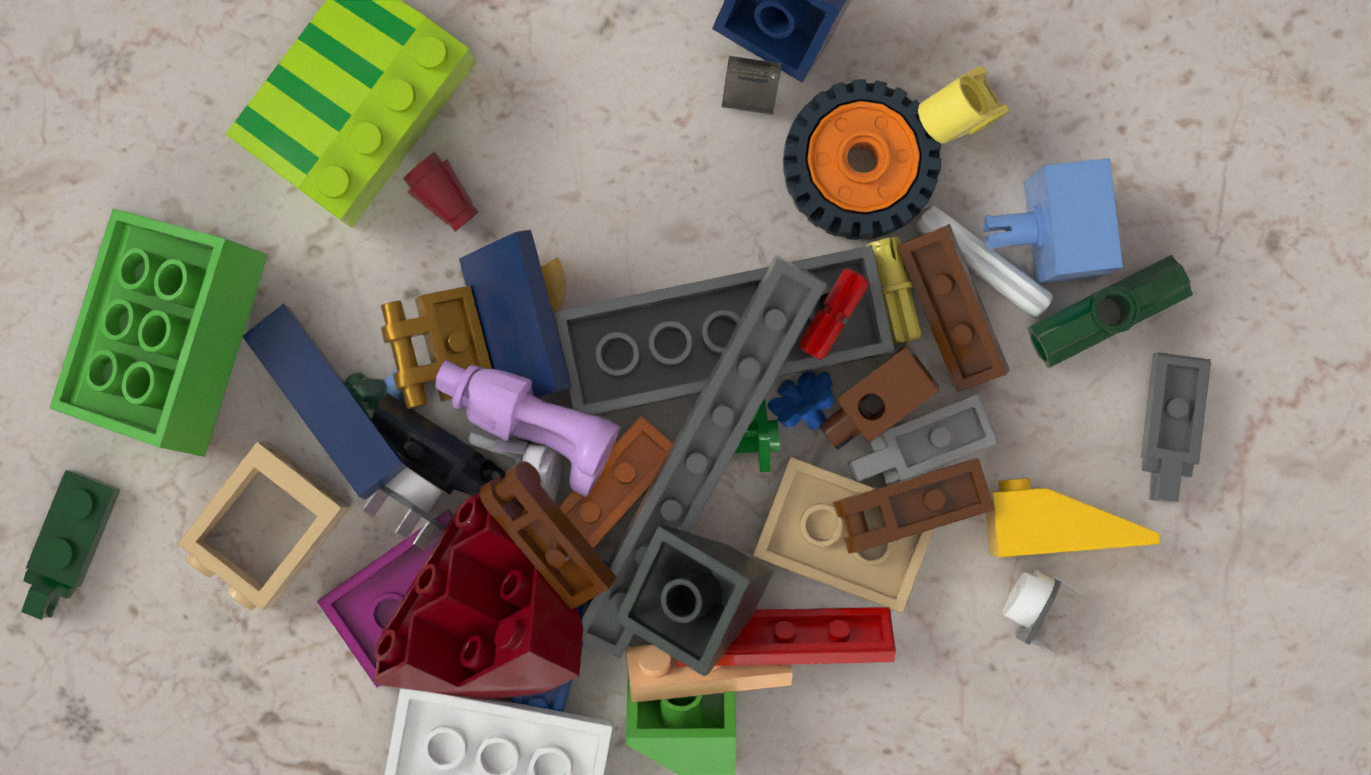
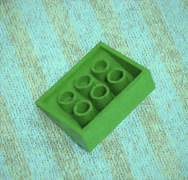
[50,209,268,457]

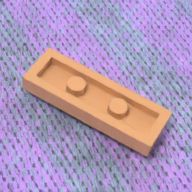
[625,644,793,702]

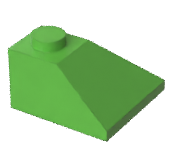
[626,679,736,775]

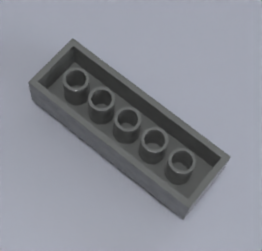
[553,245,895,416]

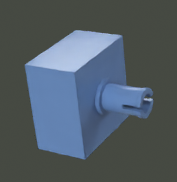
[983,158,1123,285]

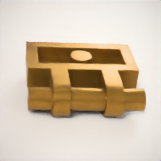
[381,285,492,409]

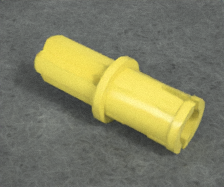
[867,237,921,344]

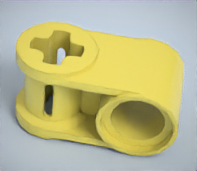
[918,66,1011,143]

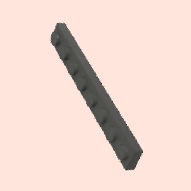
[580,255,827,659]

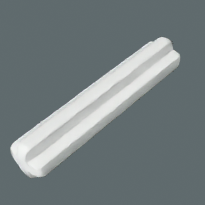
[915,205,1053,317]

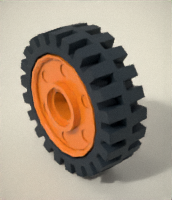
[783,79,942,240]

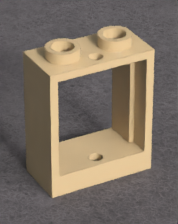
[177,442,351,610]

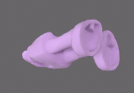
[435,360,621,498]

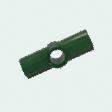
[1027,255,1193,368]

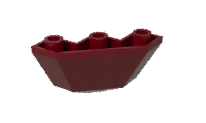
[374,493,583,700]

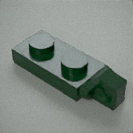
[21,470,120,620]

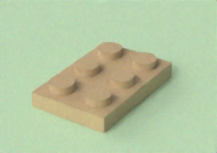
[752,457,934,613]

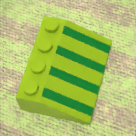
[225,0,476,228]

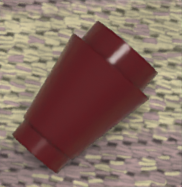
[403,152,479,232]

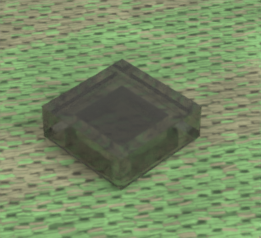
[722,55,782,115]

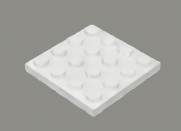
[385,688,614,775]

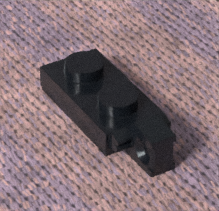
[372,393,506,497]

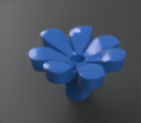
[767,372,835,430]

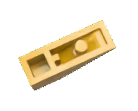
[986,478,1160,557]

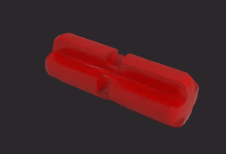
[799,269,868,360]

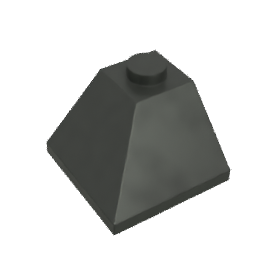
[614,525,774,676]

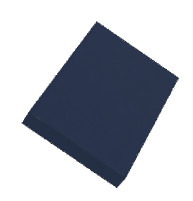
[459,230,571,398]

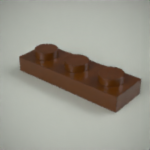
[897,224,1010,392]

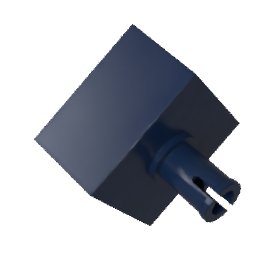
[712,0,851,83]

